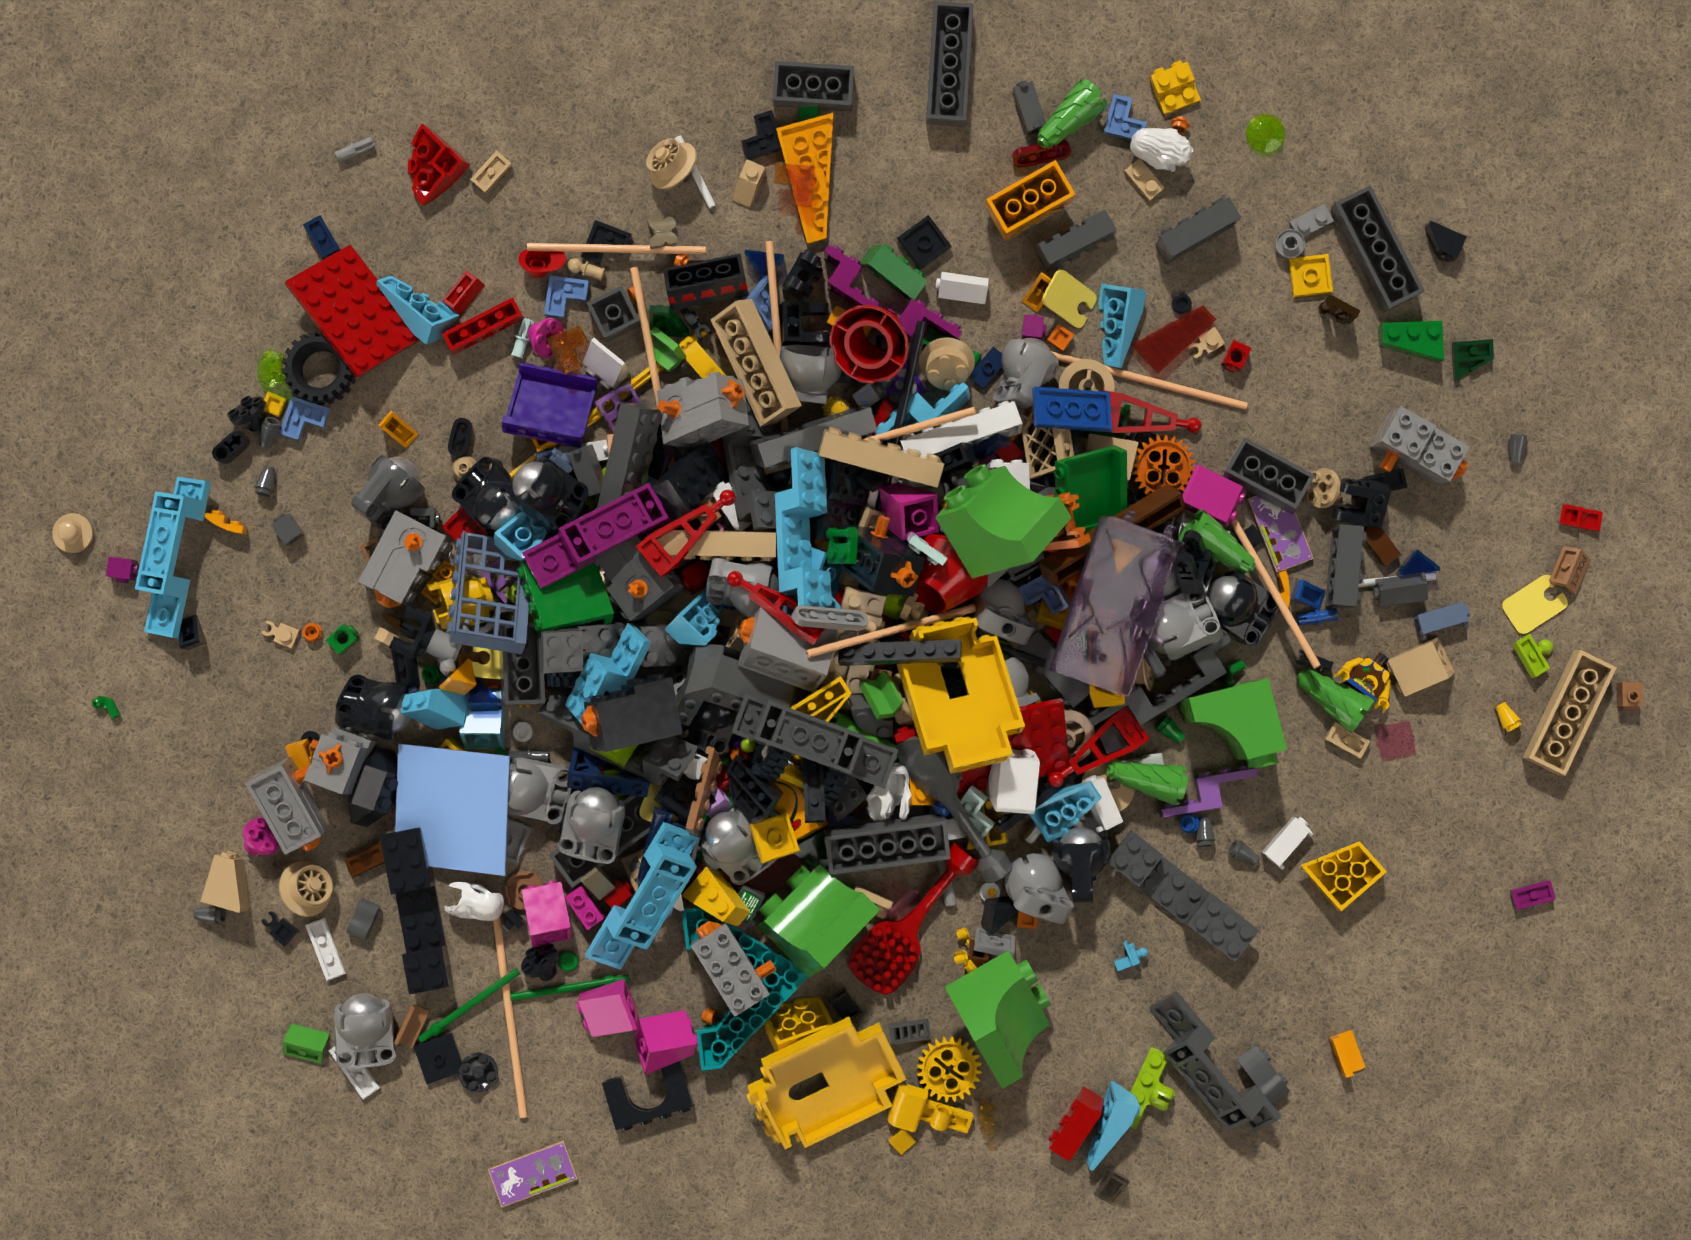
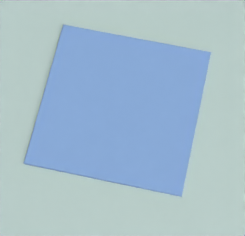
[395,744,510,876]

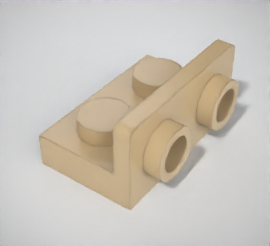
[854,885,893,919]

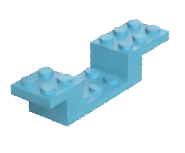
[775,447,832,608]
[135,477,211,639]
[585,822,699,970]

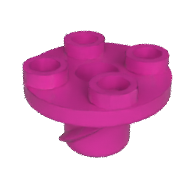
[528,318,566,358]
[243,817,280,856]

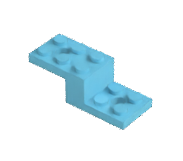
[874,382,971,446]
[565,623,651,724]

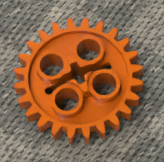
[1131,435,1196,494]

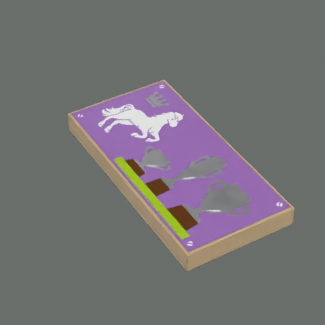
[1247,495,1314,573]
[488,1140,578,1207]

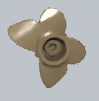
[647,215,678,249]

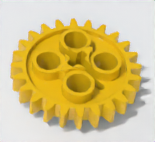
[917,1036,982,1102]

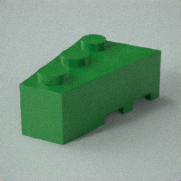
[860,244,928,300]
[1378,321,1444,364]

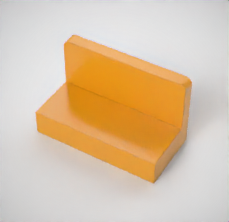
[285,739,314,783]
[1329,1030,1365,1078]

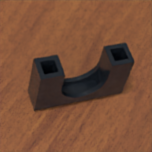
[602,1060,694,1132]

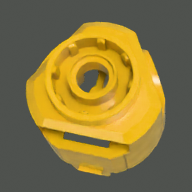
[427,574,495,629]

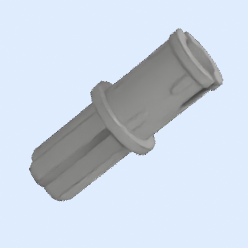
[335,137,375,163]

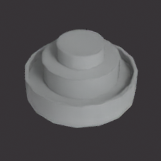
[1275,229,1305,259]

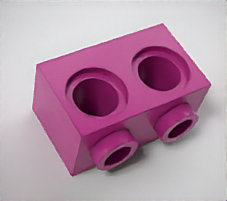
[565,884,606,930]

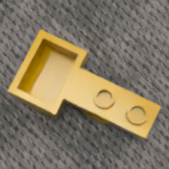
[887,1082,973,1133]

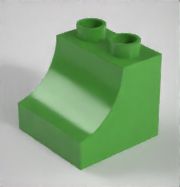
[935,464,1072,578]
[1179,678,1287,769]
[757,864,880,978]
[945,951,1051,1089]

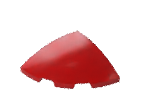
[408,123,471,206]

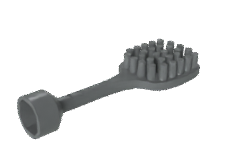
[895,735,1012,883]

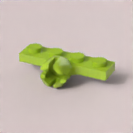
[1130,1047,1175,1129]

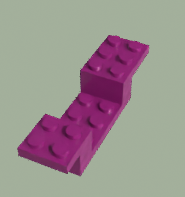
[824,245,962,343]
[522,483,681,589]

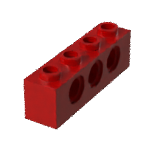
[442,297,524,355]

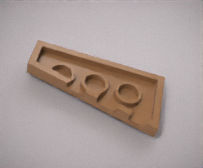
[686,746,723,836]

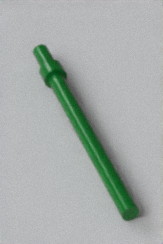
[418,968,521,1043]
[510,974,630,1001]

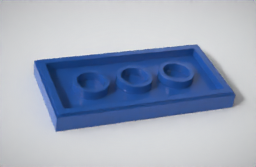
[1032,387,1112,432]

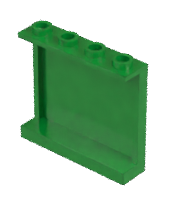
[1054,445,1127,537]
[517,560,614,635]

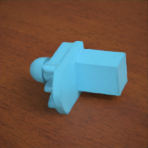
[1114,941,1148,971]

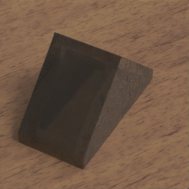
[1094,1167,1129,1204]

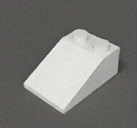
[583,338,630,390]

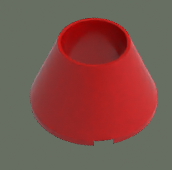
[830,305,909,383]
[915,534,988,614]

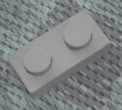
[1289,204,1334,237]

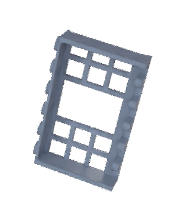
[446,531,529,654]

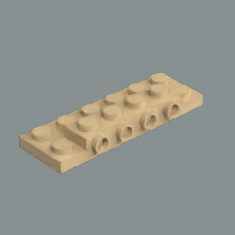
[821,587,886,711]

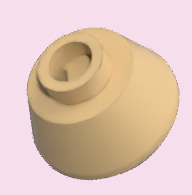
[452,456,477,481]

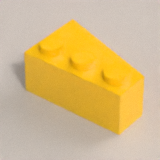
[791,676,852,722]

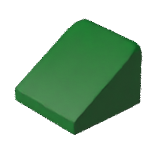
[798,106,818,122]

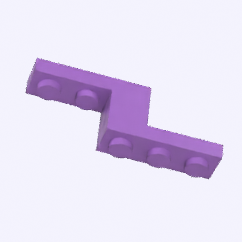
[1160,765,1258,817]

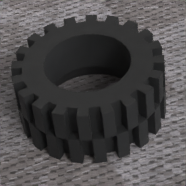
[282,332,356,405]

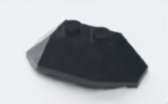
[348,747,398,827]
[726,755,783,824]

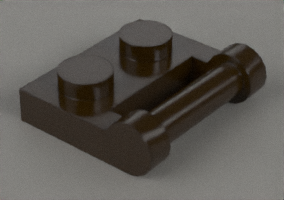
[1318,296,1360,325]

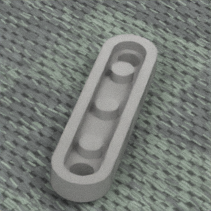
[792,605,868,631]

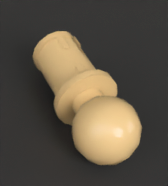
[567,258,605,281]

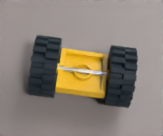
[751,744,847,806]

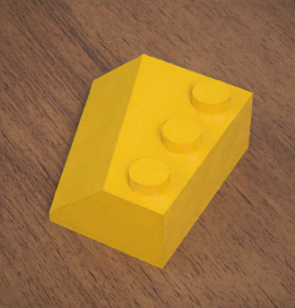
[1300,841,1387,912]
[764,997,834,1052]

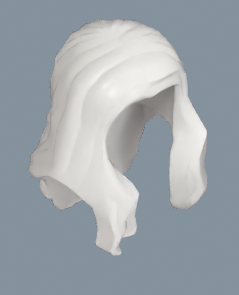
[1130,128,1193,172]
[866,763,912,822]
[444,882,504,921]

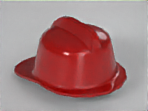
[518,249,566,278]

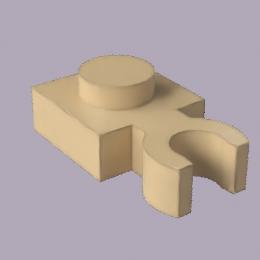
[1187,327,1225,359]
[262,621,300,649]

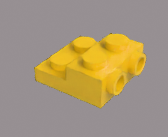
[1149,60,1201,115]

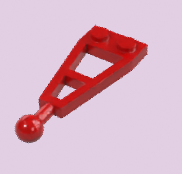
[1102,390,1202,433]
[635,490,736,578]
[727,571,826,645]
[1048,706,1149,788]

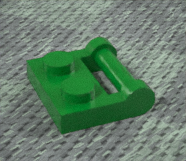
[826,527,858,565]

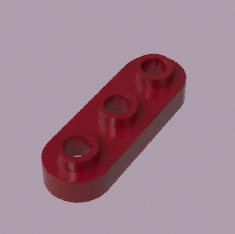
[1012,140,1071,167]

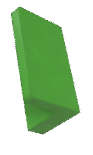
[645,327,686,372]
[859,671,904,720]
[283,1024,329,1064]

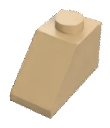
[732,160,766,208]

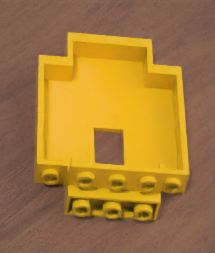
[897,617,1025,774]
[746,1017,906,1149]

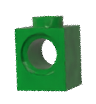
[325,624,360,655]

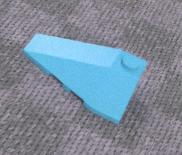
[376,276,459,345]
[1098,284,1147,368]
[494,511,548,561]
[664,589,723,646]
[1029,781,1102,842]
[1087,1081,1140,1171]

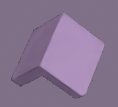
[705,786,734,819]

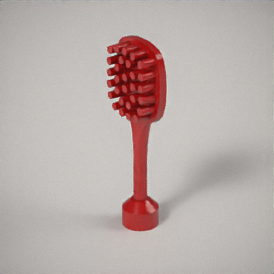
[849,842,979,994]

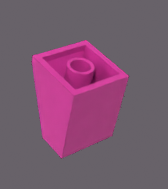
[1183,464,1246,527]
[880,483,939,541]
[521,881,572,947]
[576,979,638,1037]
[634,1010,698,1074]

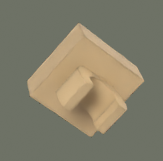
[899,593,925,621]

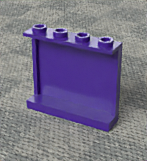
[502,363,597,448]

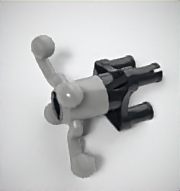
[389,604,470,677]

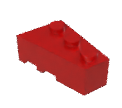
[1048,1087,1104,1162]

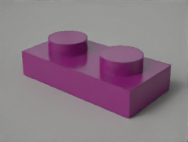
[1510,880,1556,910]

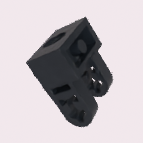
[782,250,823,301]
[779,301,830,345]
[1332,478,1391,529]
[1173,530,1216,594]

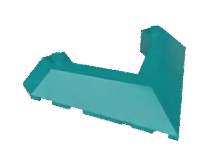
[682,907,808,1071]

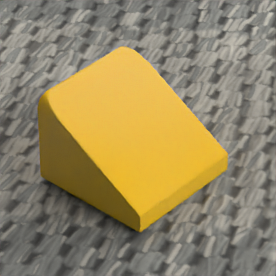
[888,1129,916,1155]

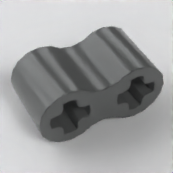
[346,898,381,941]

